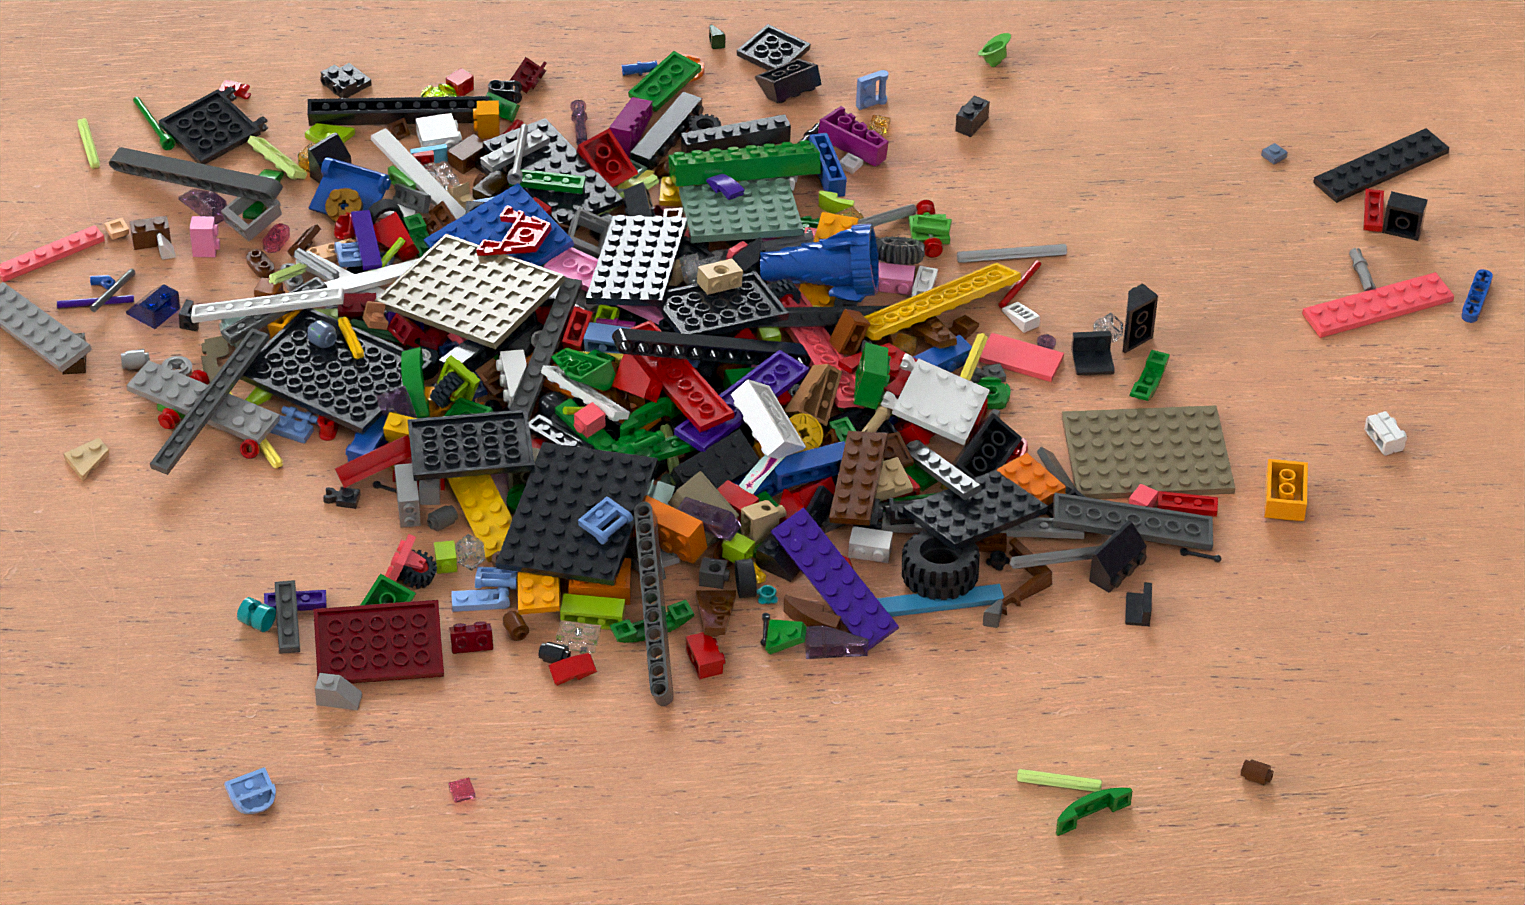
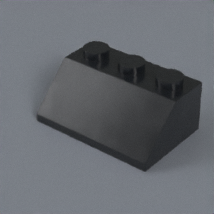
[755,59,822,103]
[1122,283,1158,353]
[1089,520,1147,593]

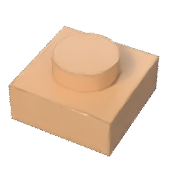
[105,218,129,240]

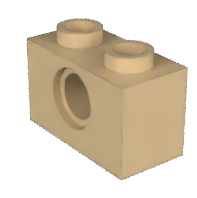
[697,259,743,295]

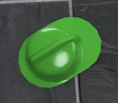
[978,33,1011,67]

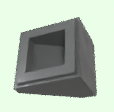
[983,599,1003,628]

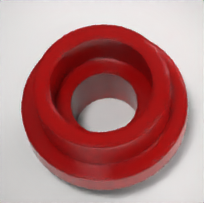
[240,439,259,459]

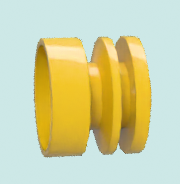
[789,413,823,455]

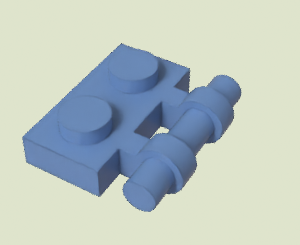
[270,406,318,444]

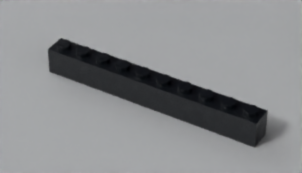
[307,96,489,126]

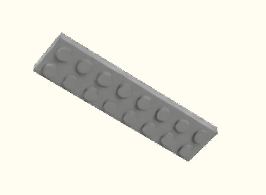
[0,282,92,372]
[126,360,280,445]

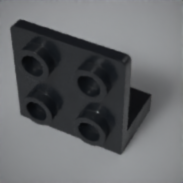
[1071,331,1115,376]

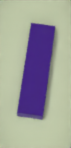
[351,210,382,270]

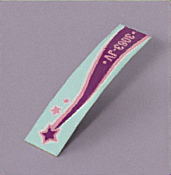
[739,455,786,494]

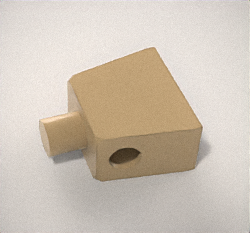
[741,500,786,546]

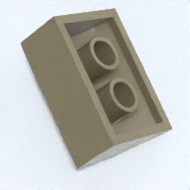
[668,471,739,547]

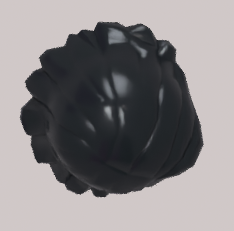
[534,391,569,421]

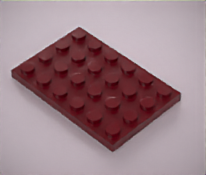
[313,600,444,684]

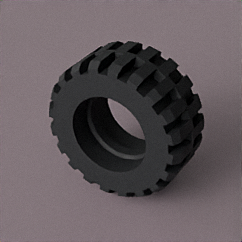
[902,530,980,601]

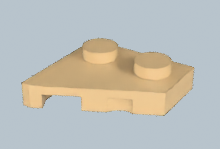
[64,438,109,481]

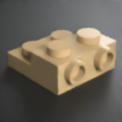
[876,457,913,501]

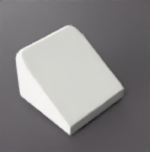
[157,233,176,260]

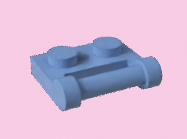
[856,70,889,110]
[334,242,362,268]
[578,497,633,544]
[475,567,518,589]

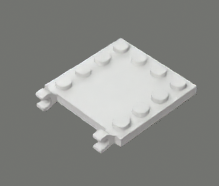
[881,354,990,445]

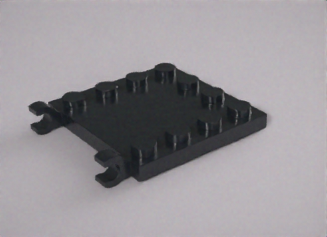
[158,86,268,164]

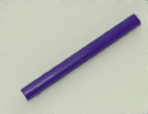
[57,295,134,308]

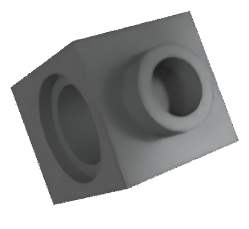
[699,557,730,589]

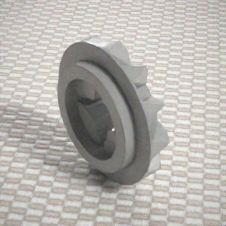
[161,356,192,376]

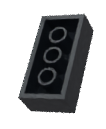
[670,429,760,489]

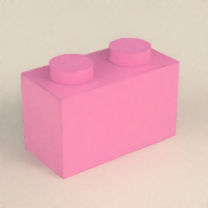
[190,216,220,257]
[878,262,915,295]

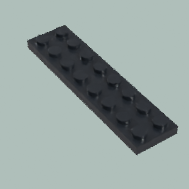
[1313,128,1449,203]

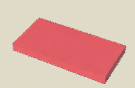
[978,333,1064,382]

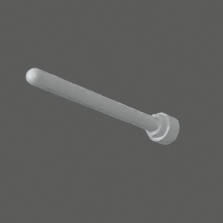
[507,124,528,185]

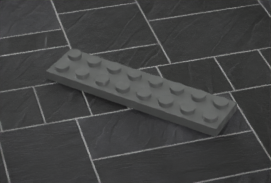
[1053,493,1213,551]

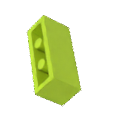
[560,594,625,630]

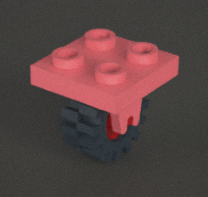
[769,279,813,331]
[385,534,437,589]

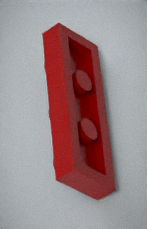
[1363,189,1384,232]
[1157,491,1218,517]

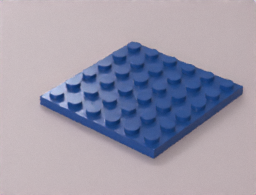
[423,183,575,266]

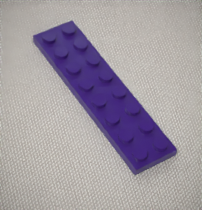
[674,350,809,452]
[771,508,899,652]

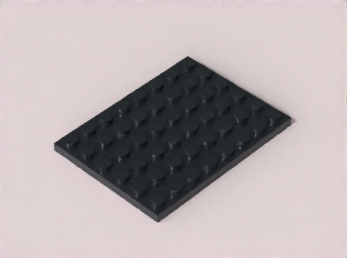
[240,308,432,435]
[495,442,659,586]

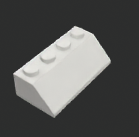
[731,380,806,459]

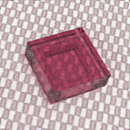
[448,777,476,803]

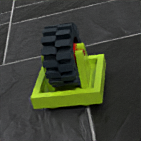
[430,355,480,409]

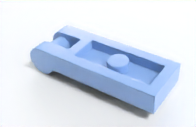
[451,587,510,612]

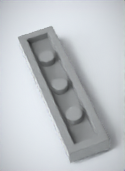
[481,129,550,173]

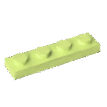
[248,136,308,180]

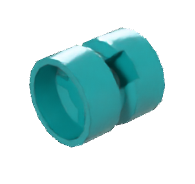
[237,597,276,632]

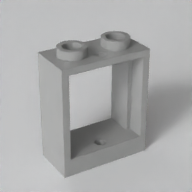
[221,197,282,241]
[568,208,611,259]
[394,463,421,528]

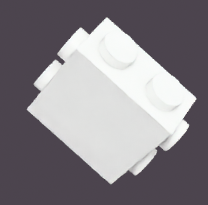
[416,113,462,151]

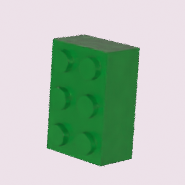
[854,342,891,409]

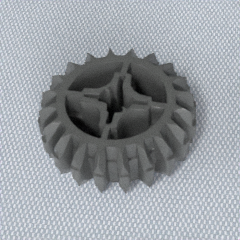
[876,236,925,265]

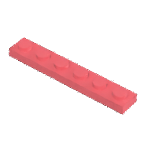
[0,225,105,282]

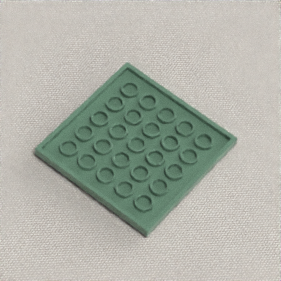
[679,178,803,243]

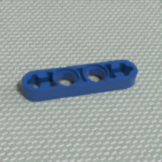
[1461,269,1493,323]

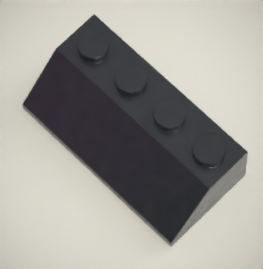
[952,413,1022,479]

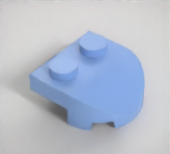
[224,767,276,814]

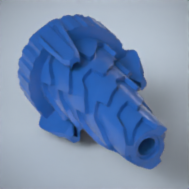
[760,224,879,303]

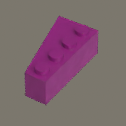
[609,97,653,159]
[818,106,889,167]

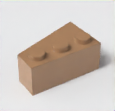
[784,364,842,426]

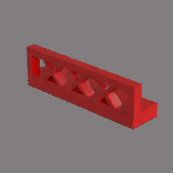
[334,434,411,488]

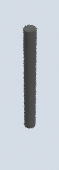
[90,268,136,312]

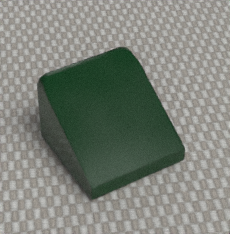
[709,25,726,49]

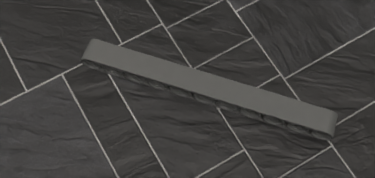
[109,147,283,203]
[634,502,673,706]

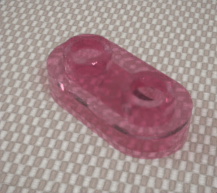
[262,223,290,253]

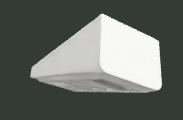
[1002,302,1040,333]

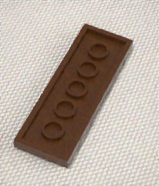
[829,431,888,526]

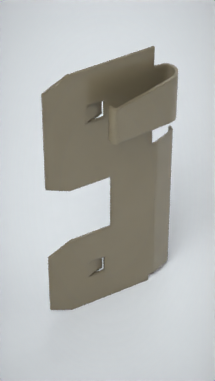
[201,336,229,383]

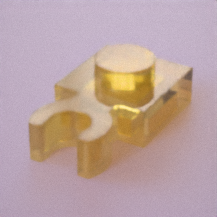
[869,115,890,136]

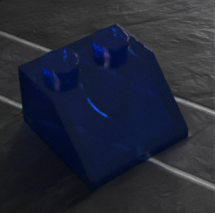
[126,284,180,329]

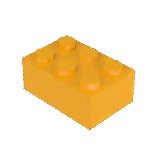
[1264,459,1308,521]

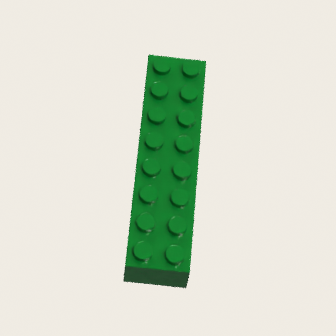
[668,140,820,187]

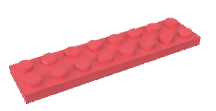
[1302,272,1454,338]
[785,327,864,408]

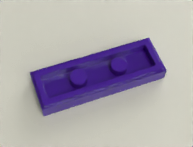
[264,590,327,611]

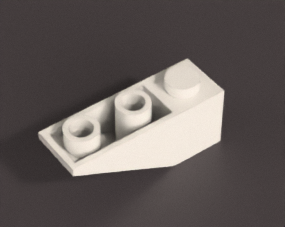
[496,350,527,409]

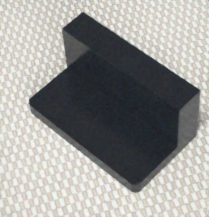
[1125,582,1152,627]

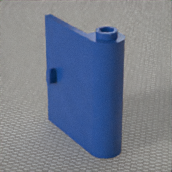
[309,157,391,215]

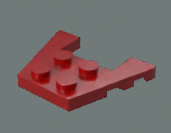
[476,206,552,256]
[838,343,917,399]

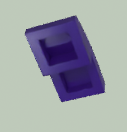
[706,174,745,200]

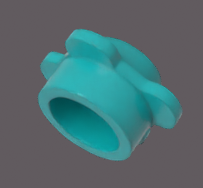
[757,585,778,605]

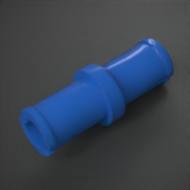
[621,60,657,76]

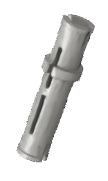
[1349,248,1376,291]

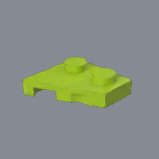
[305,123,355,143]

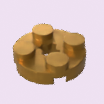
[325,188,363,223]

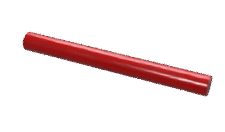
[998,260,1041,309]

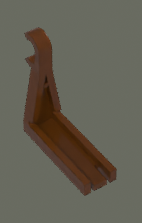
[1002,537,1053,615]

